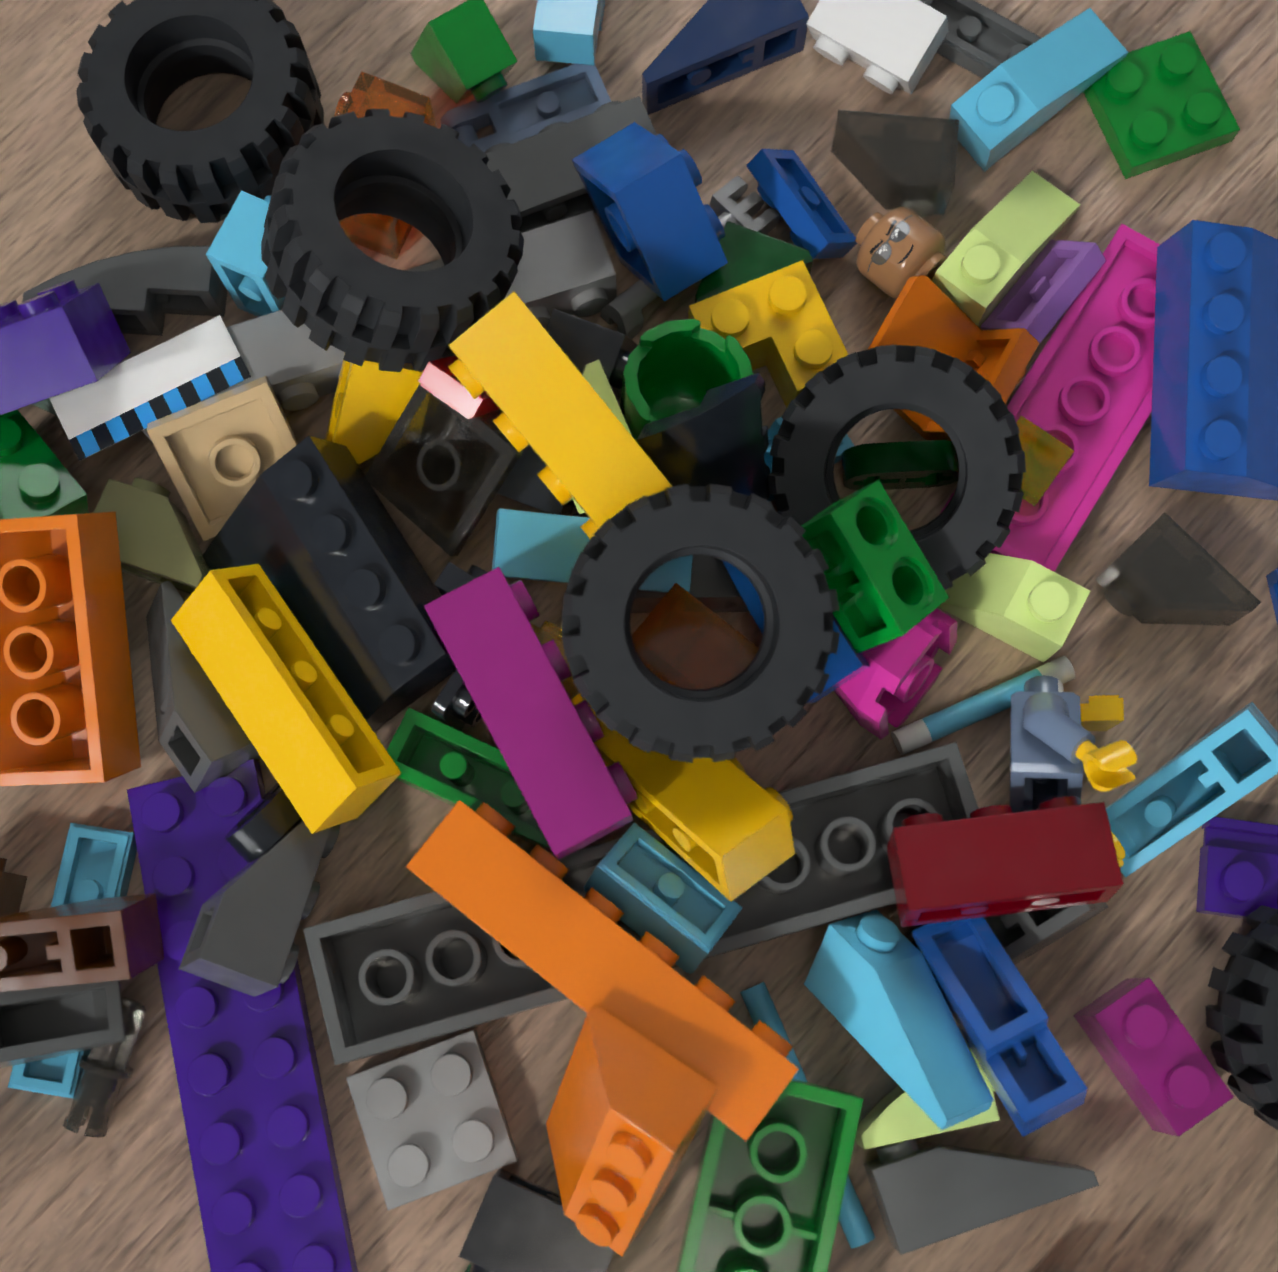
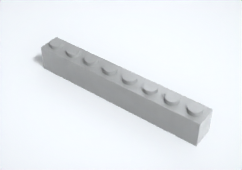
[120,211,617,443]

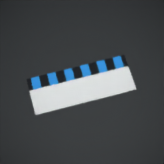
[49,315,251,461]

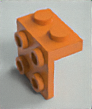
[868,275,1039,441]

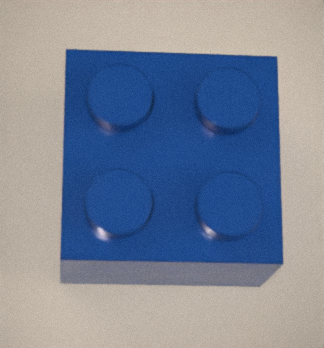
[572,122,728,301]

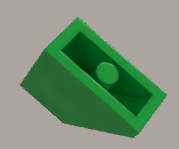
[410,0,518,104]

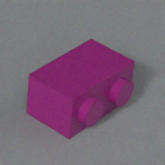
[1073,977,1234,1137]

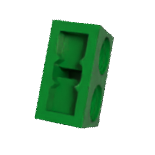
[801,480,949,654]

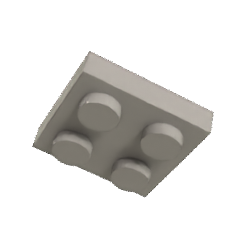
[346,1030,519,1211]

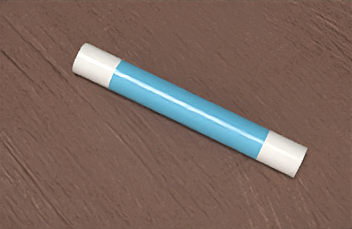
[891,656,1075,755]

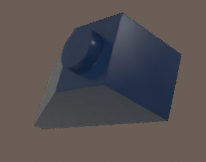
[642,0,809,115]

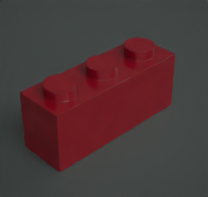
[887,796,1124,927]

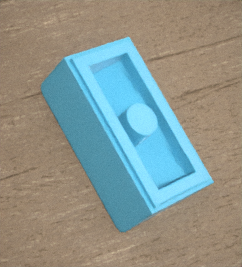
[584,823,743,974]

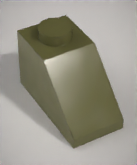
[94,478,210,594]

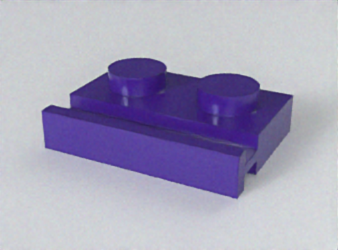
[1196,817,1278,919]

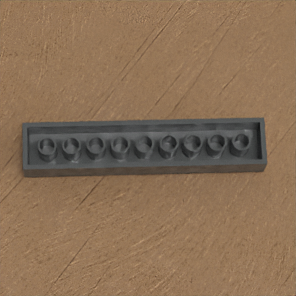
[303,742,979,1065]

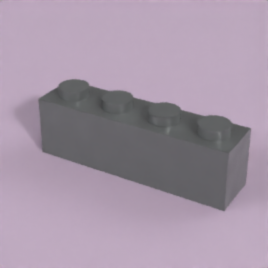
[484,96,657,233]

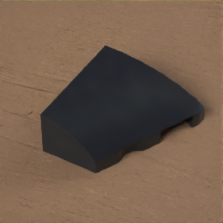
[637,373,770,501]

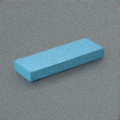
[492,508,693,594]

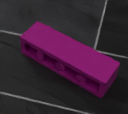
[424,567,638,860]

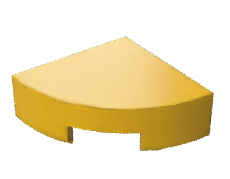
[1080,695,1124,731]

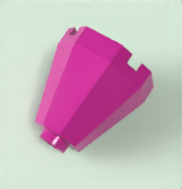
[834,608,957,739]

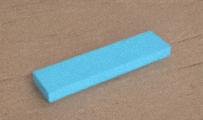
[8,823,137,1099]

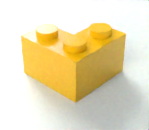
[688,260,849,408]

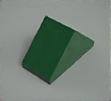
[695,221,813,303]

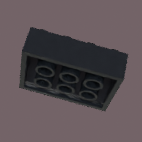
[202,435,457,732]

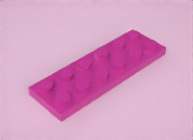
[941,224,1160,572]

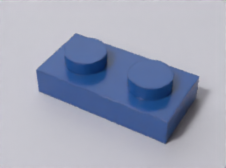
[746,149,857,259]

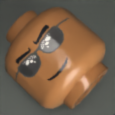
[856,207,948,299]

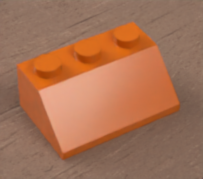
[546,1004,719,1257]

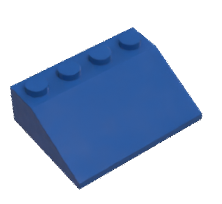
[1149,220,1278,501]

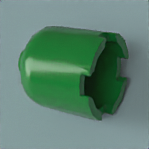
[620,319,753,451]

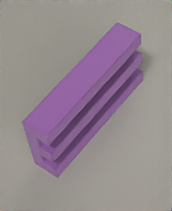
[980,240,1106,344]

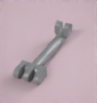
[601,176,781,339]

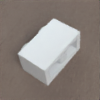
[806,0,949,94]

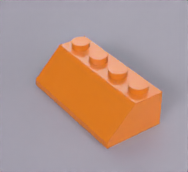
[0,511,141,786]

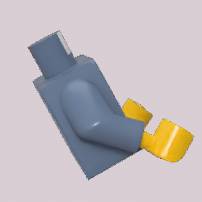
[1010,675,1137,868]

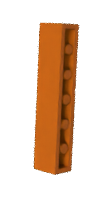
[406,800,799,1141]

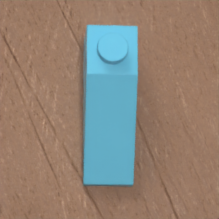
[948,8,1128,172]
[1106,702,1278,878]
[804,909,994,1130]

